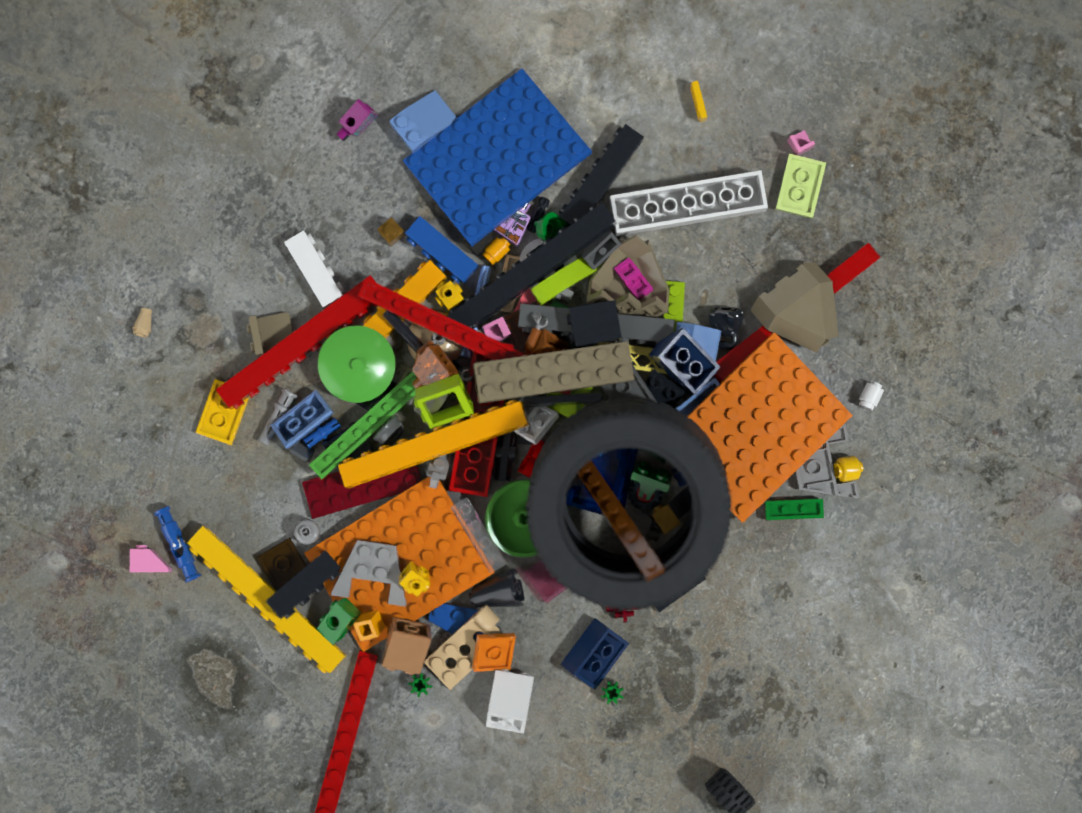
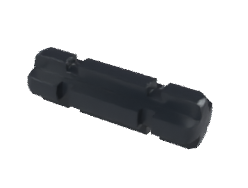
[526,197,550,233]

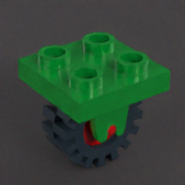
[628,461,672,511]

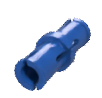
[303,417,342,449]

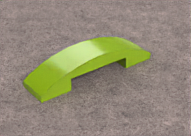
[530,257,601,306]

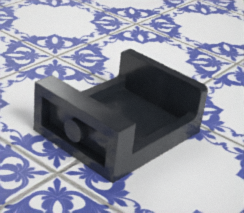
[566,300,622,348]

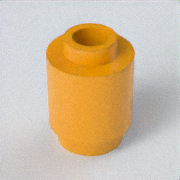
[482,237,510,265]

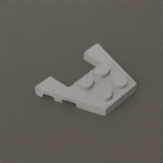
[795,424,859,499]
[331,540,407,606]

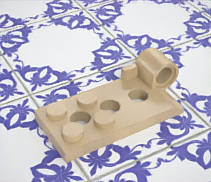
[424,605,503,690]

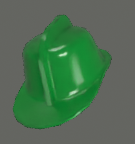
[534,212,569,242]

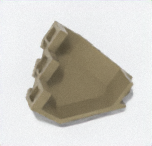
[587,235,670,318]
[750,262,839,353]

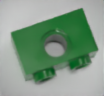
[316,597,362,645]

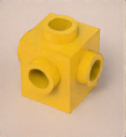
[435,280,464,311]
[399,562,430,596]

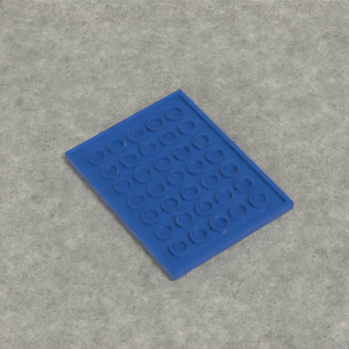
[403,68,592,247]

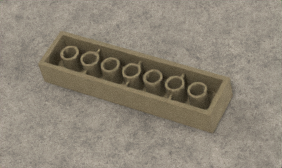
[473,342,634,404]

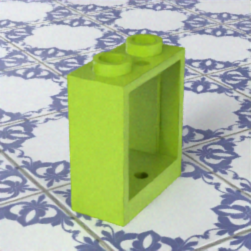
[413,374,474,429]

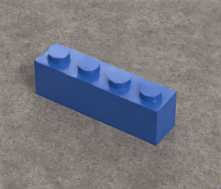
[405,216,479,284]

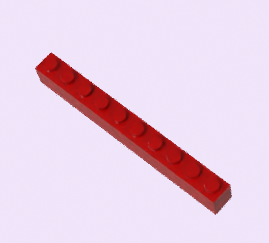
[216,275,377,410]

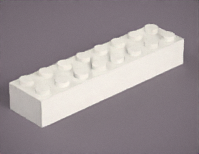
[609,170,768,237]

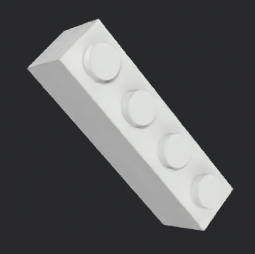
[284,230,345,309]

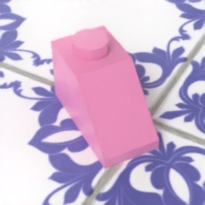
[130,545,172,572]

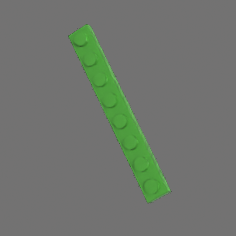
[309,372,417,479]

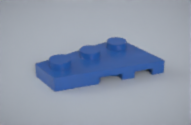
[428,604,483,640]

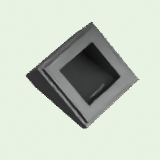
[290,441,315,462]

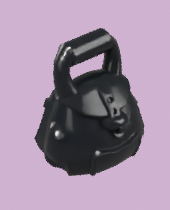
[708,306,744,350]

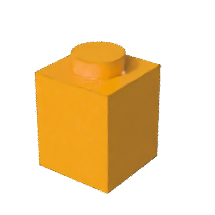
[354,610,385,641]

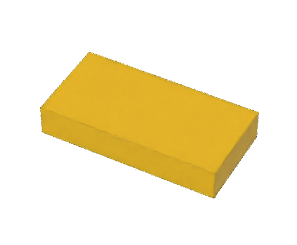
[690,80,707,122]

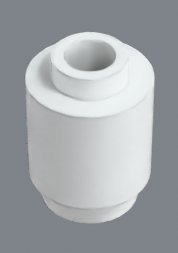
[859,381,884,411]

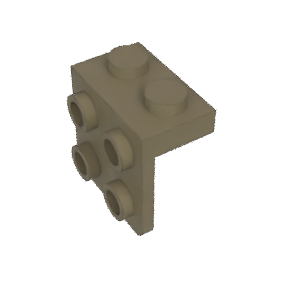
[246,312,293,357]

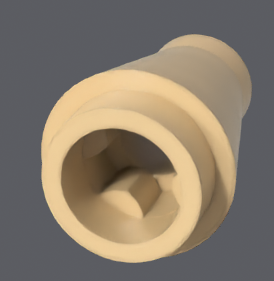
[132,308,152,338]

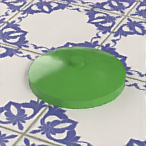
[318,326,395,403]
[485,480,537,557]

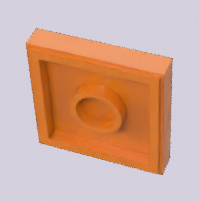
[472,633,516,672]

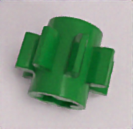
[408,673,433,697]
[601,681,624,705]

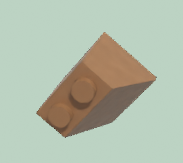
[382,617,431,675]

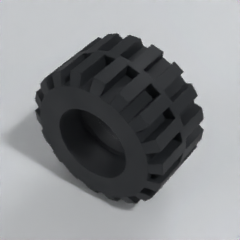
[705,767,755,813]

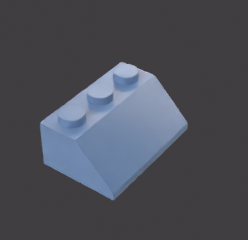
[271,390,334,449]

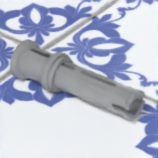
[258,388,297,445]

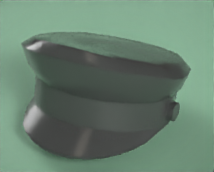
[373,415,405,446]

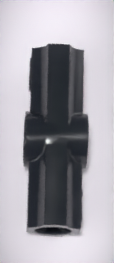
[494,431,516,482]

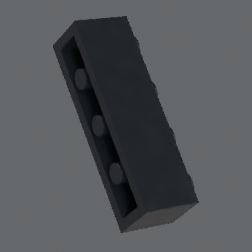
[266,550,341,619]

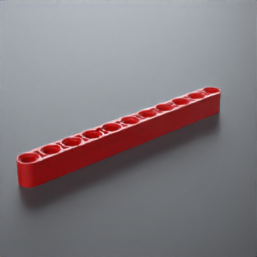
[712,243,881,384]

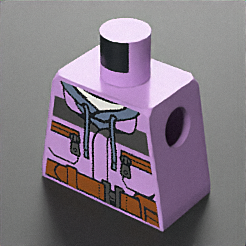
[493,203,531,248]

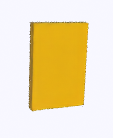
[195,379,250,445]

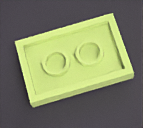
[775,154,826,219]

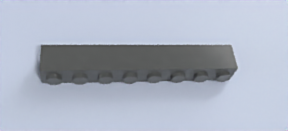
[518,304,674,346]

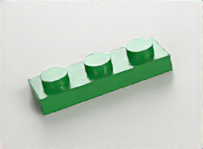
[765,499,824,521]

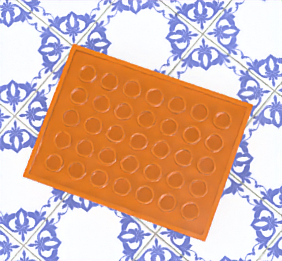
[687,332,853,523]
[304,476,495,652]

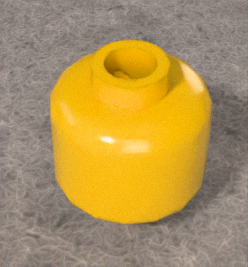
[833,456,863,482]

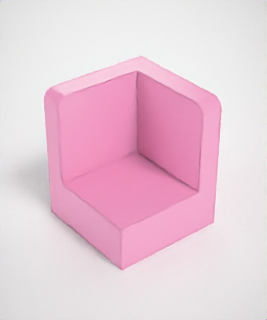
[787,130,815,156]
[482,317,511,341]

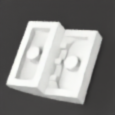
[515,396,559,445]

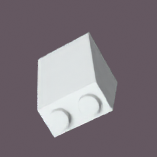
[486,669,534,734]

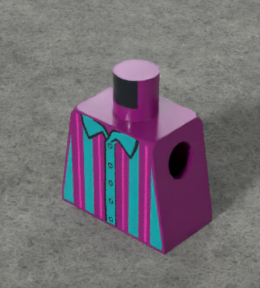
[336,99,379,141]

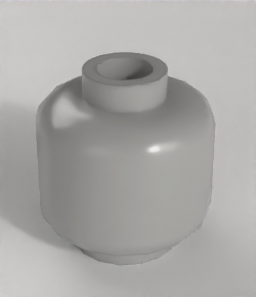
[294,519,321,545]

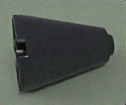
[469,568,525,607]

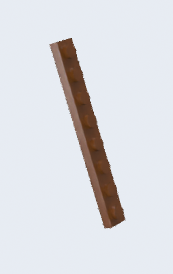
[576,460,665,581]

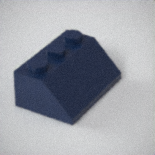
[649,328,720,396]
[560,618,629,690]

